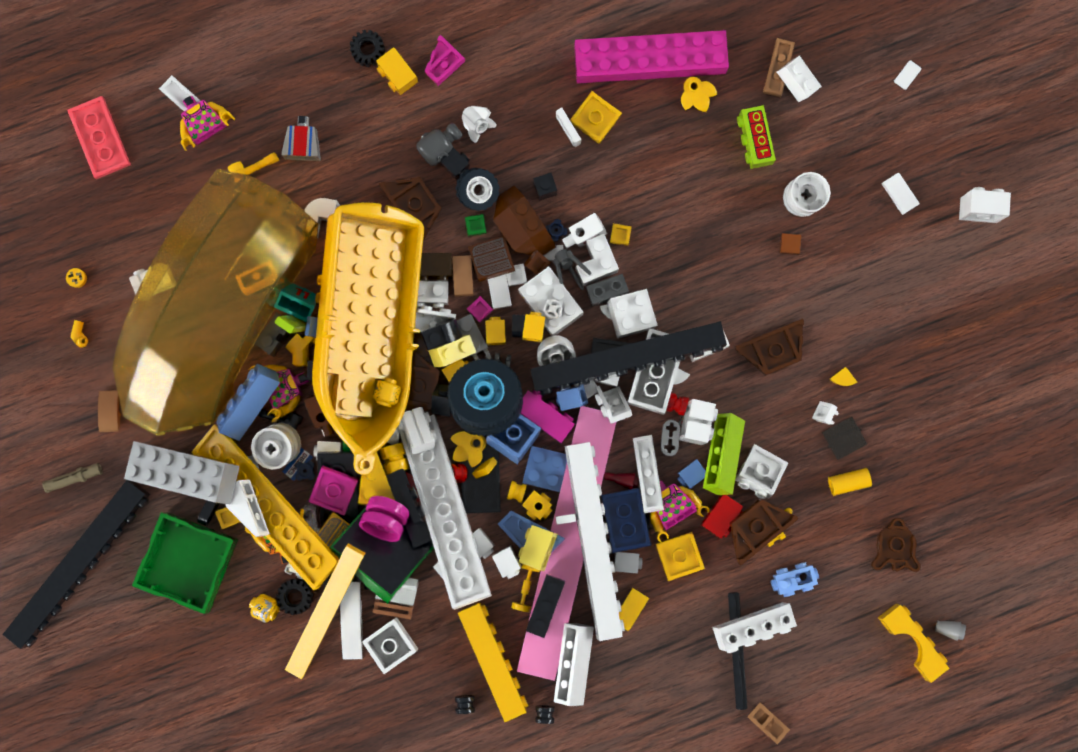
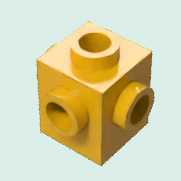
[522,490,553,520]

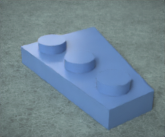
[498,511,565,553]

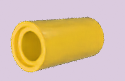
[828,468,872,496]

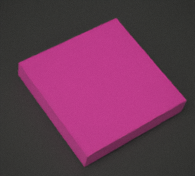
[308,465,359,516]

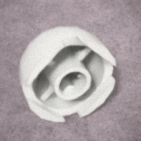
[537,335,576,366]

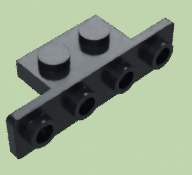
[386,469,432,548]

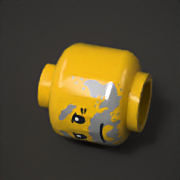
[249,594,280,623]

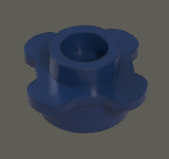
[546,219,568,242]
[295,461,315,481]

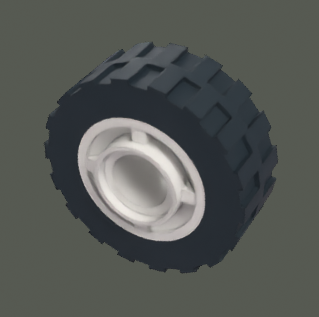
[455,168,500,211]

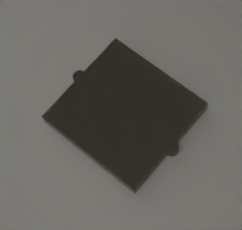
[822,417,867,460]

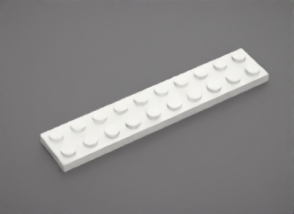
[399,414,492,610]

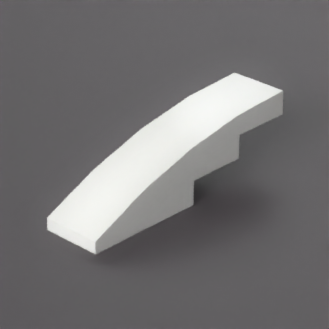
[340,582,363,659]

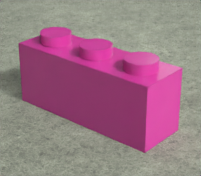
[520,390,575,443]

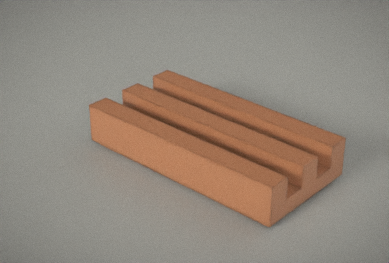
[373,599,414,620]

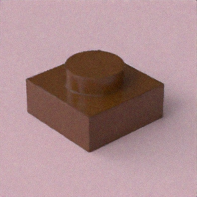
[524,250,552,275]

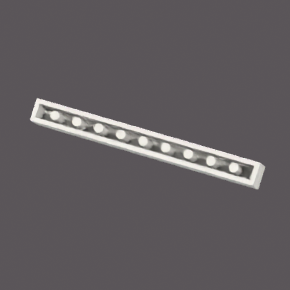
[564,442,625,641]

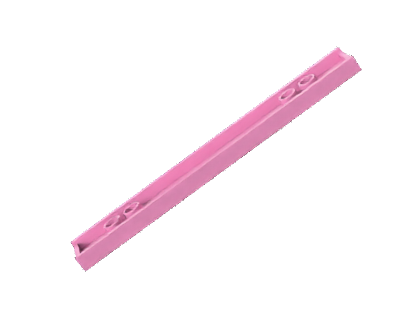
[517,406,616,681]

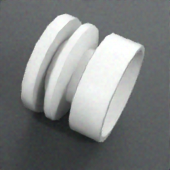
[783,172,831,217]

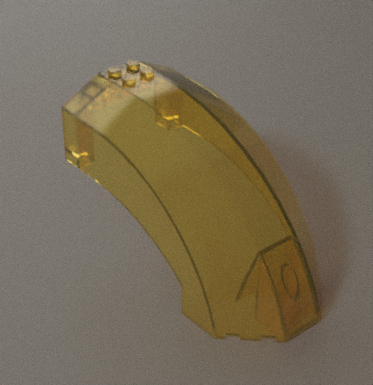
[112,169,319,436]

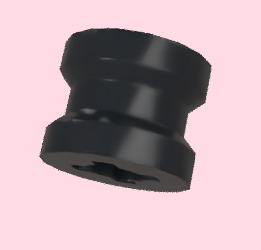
[455,695,475,714]
[535,705,555,724]

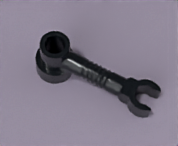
[257,408,304,430]

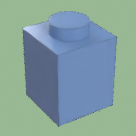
[556,386,588,411]
[677,459,706,489]

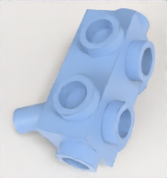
[771,562,819,597]

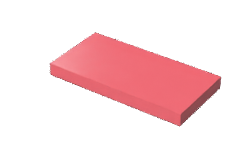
[67,96,131,179]

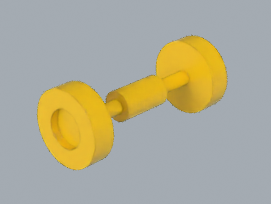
[511,564,540,613]

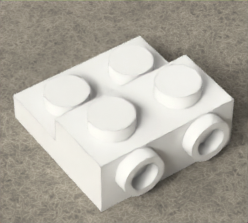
[735,444,788,499]

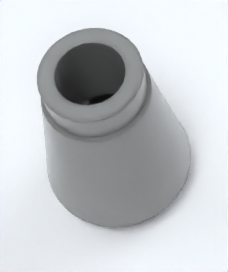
[935,620,966,641]

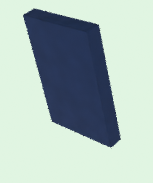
[601,488,651,553]

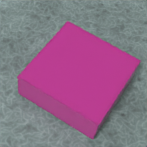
[467,296,493,323]

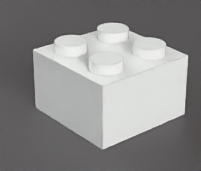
[959,187,1011,223]
[607,289,658,339]
[362,617,418,674]

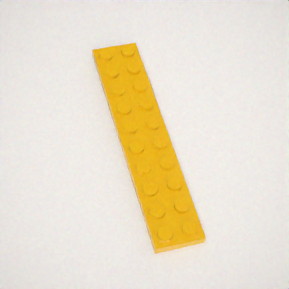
[191,424,339,590]

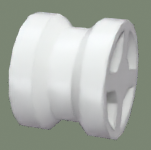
[543,299,563,320]

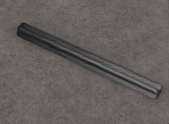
[728,592,748,710]

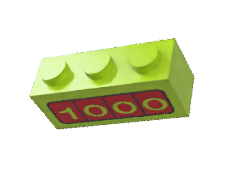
[737,105,776,169]

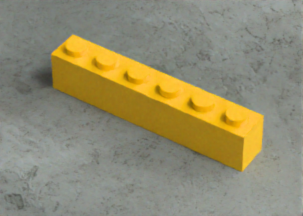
[458,602,529,722]

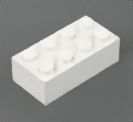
[627,328,680,415]

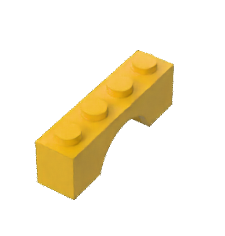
[878,604,950,683]

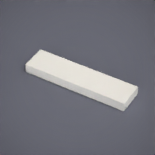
[633,435,664,513]

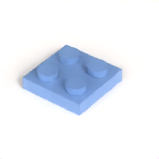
[522,446,567,492]

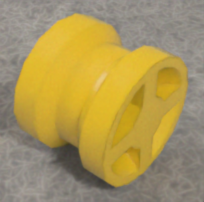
[507,481,527,503]

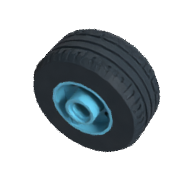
[447,359,523,436]

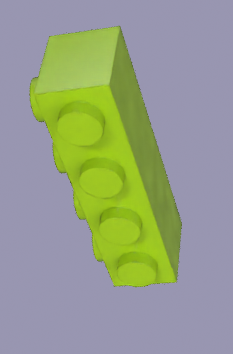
[703,413,745,495]

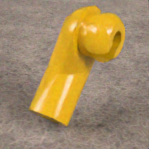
[71,320,88,348]

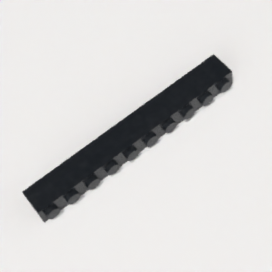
[530,321,727,395]
[2,480,150,649]

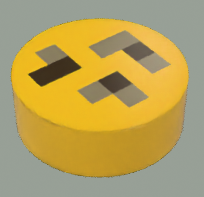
[66,268,87,288]

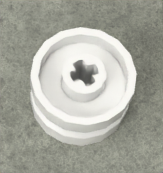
[251,423,301,470]

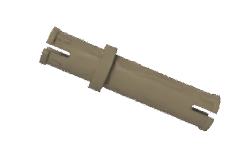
[42,463,103,493]

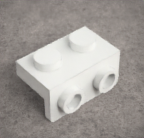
[415,305,456,332]
[595,386,632,424]

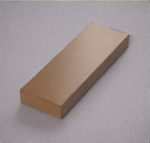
[763,38,795,98]

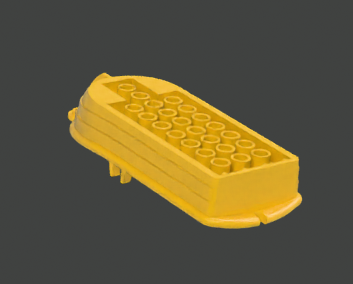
[312,202,424,475]

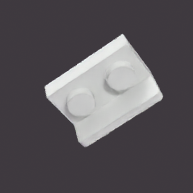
[417,281,449,308]

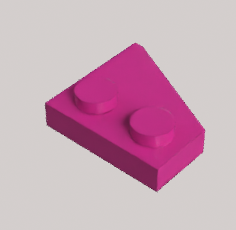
[425,35,465,86]

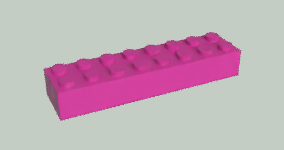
[574,30,729,83]

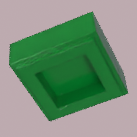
[465,214,487,237]

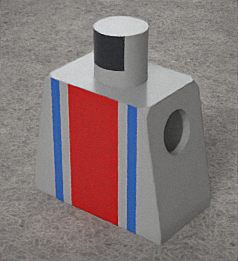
[281,116,321,161]

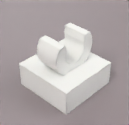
[812,401,839,425]

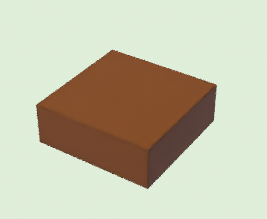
[780,233,801,255]

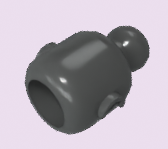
[416,123,462,166]

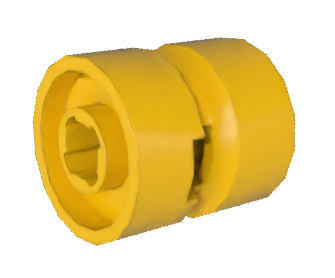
[379,443,410,476]

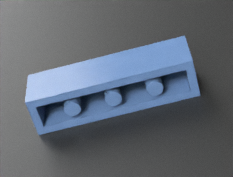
[216,364,280,441]

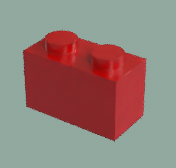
[700,495,743,539]

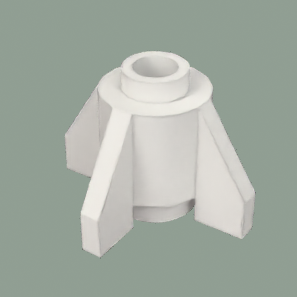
[462,106,497,143]

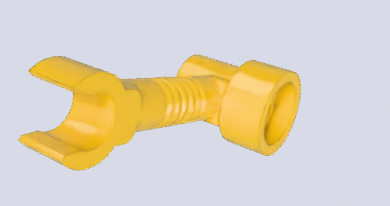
[227,152,279,184]

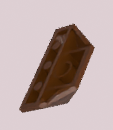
[493,186,556,256]

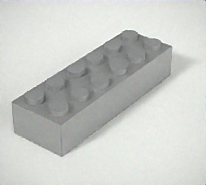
[124,441,240,505]

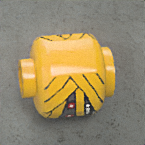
[373,378,401,408]

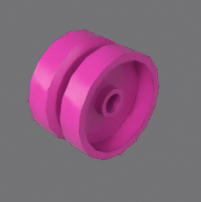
[359,496,410,542]

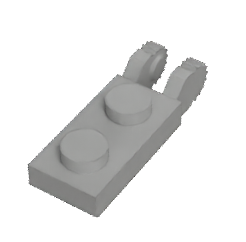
[457,314,492,361]

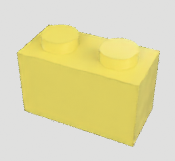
[428,334,476,367]
[518,525,558,571]

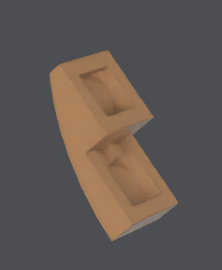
[452,255,474,297]
[98,390,121,432]
[748,703,790,745]

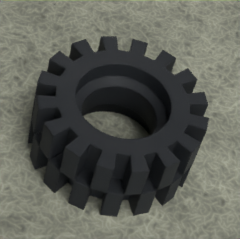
[350,30,385,67]
[276,579,314,615]

